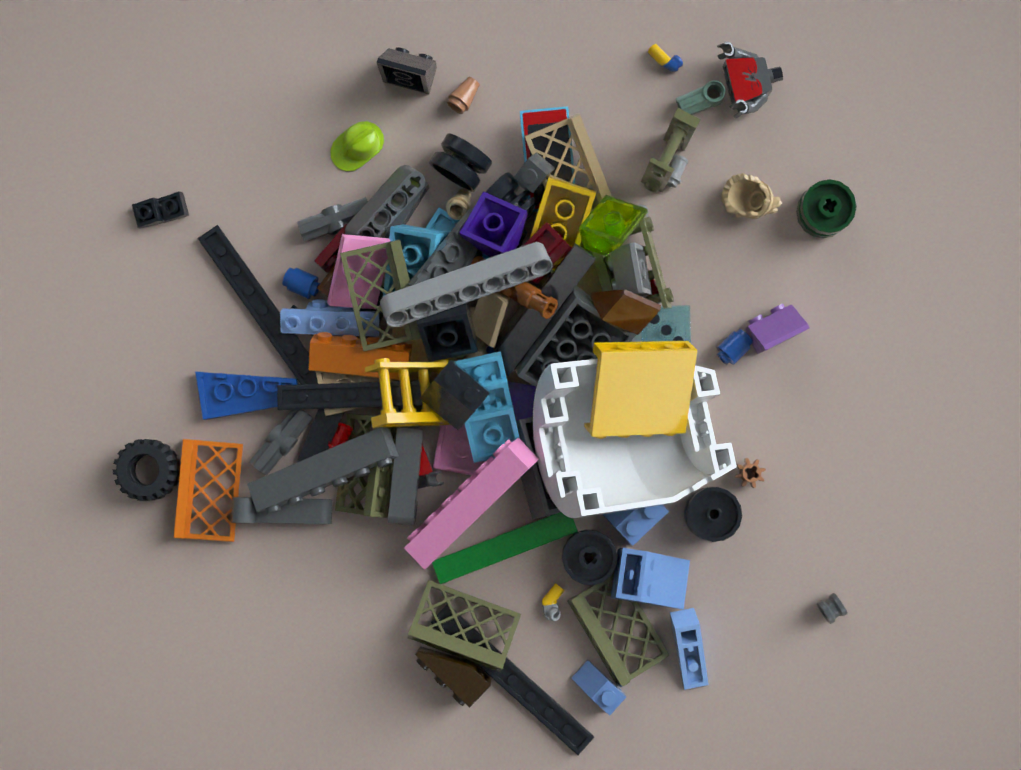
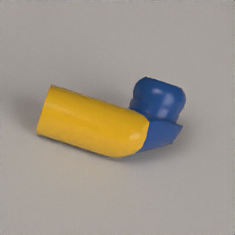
[648,44,683,72]

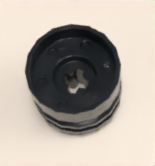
[486,172,539,223]

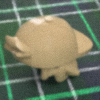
[721,173,782,219]

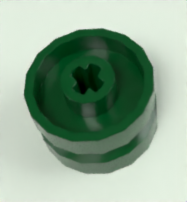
[796,179,857,238]

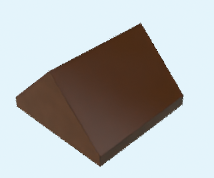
[591,289,661,335]

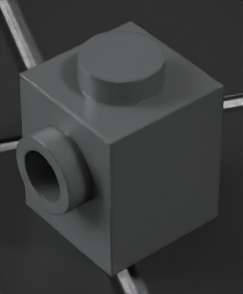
[514,152,555,193]

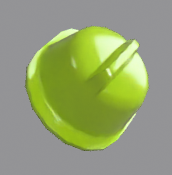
[330,121,384,171]

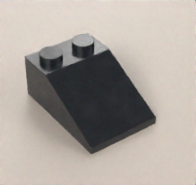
[376,47,437,94]

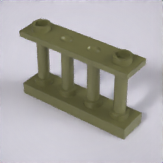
[641,108,701,193]
[586,212,674,310]

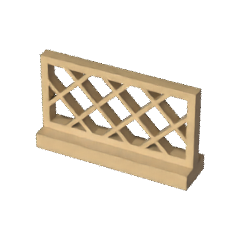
[525,113,616,216]

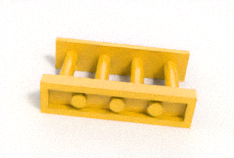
[365,358,450,428]

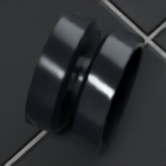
[429,133,492,192]
[684,487,742,542]
[562,529,617,585]

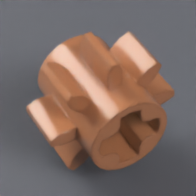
[734,458,766,488]

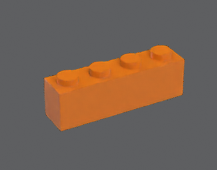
[309,332,412,380]

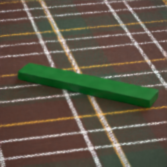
[432,512,578,584]

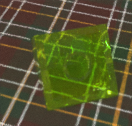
[579,195,648,256]

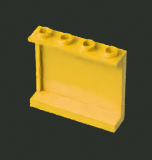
[584,341,698,439]

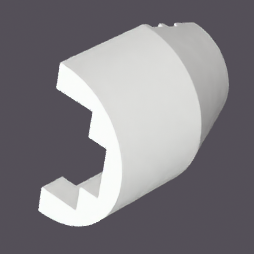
[533,359,737,518]

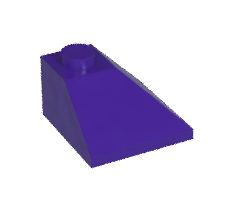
[459,192,527,257]

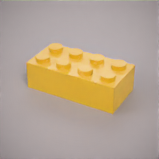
[530,177,596,271]

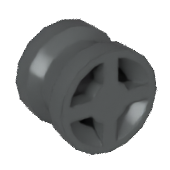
[817,593,847,624]

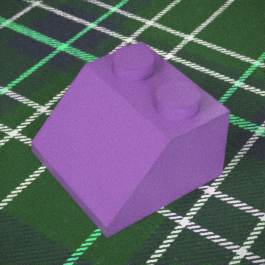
[744,304,810,355]

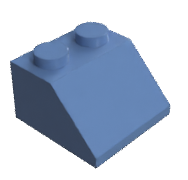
[602,505,669,546]

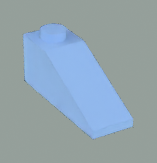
[670,608,709,690]

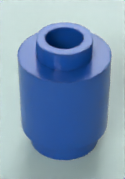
[282,268,321,299]
[717,329,753,365]

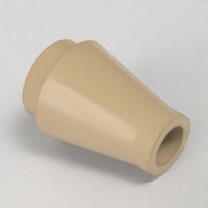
[446,189,471,220]

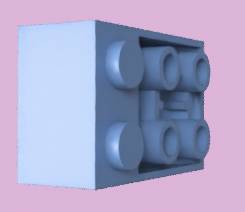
[611,548,690,610]

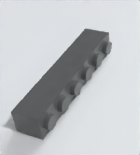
[247,427,399,515]

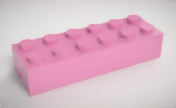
[404,438,539,570]

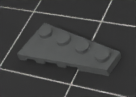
[408,208,478,286]

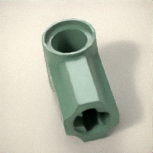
[676,80,725,115]

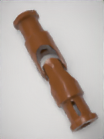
[470,256,558,319]

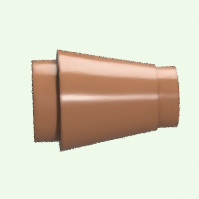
[447,77,480,114]

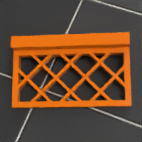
[174,439,243,542]

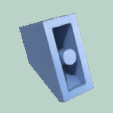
[572,660,626,716]

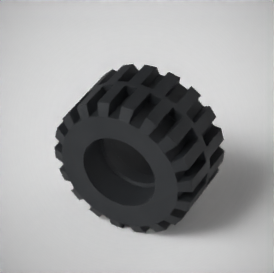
[112,439,181,501]

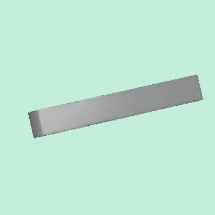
[380,242,553,327]

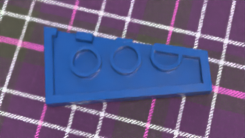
[195,371,298,420]

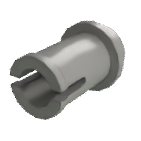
[667,155,688,188]

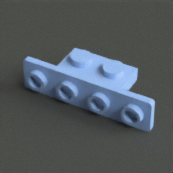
[280,299,379,337]

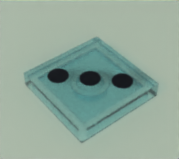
[641,305,691,343]

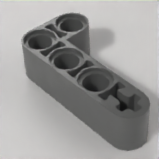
[345,165,425,238]
[388,427,423,526]
[231,497,332,524]

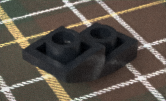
[132,192,189,228]

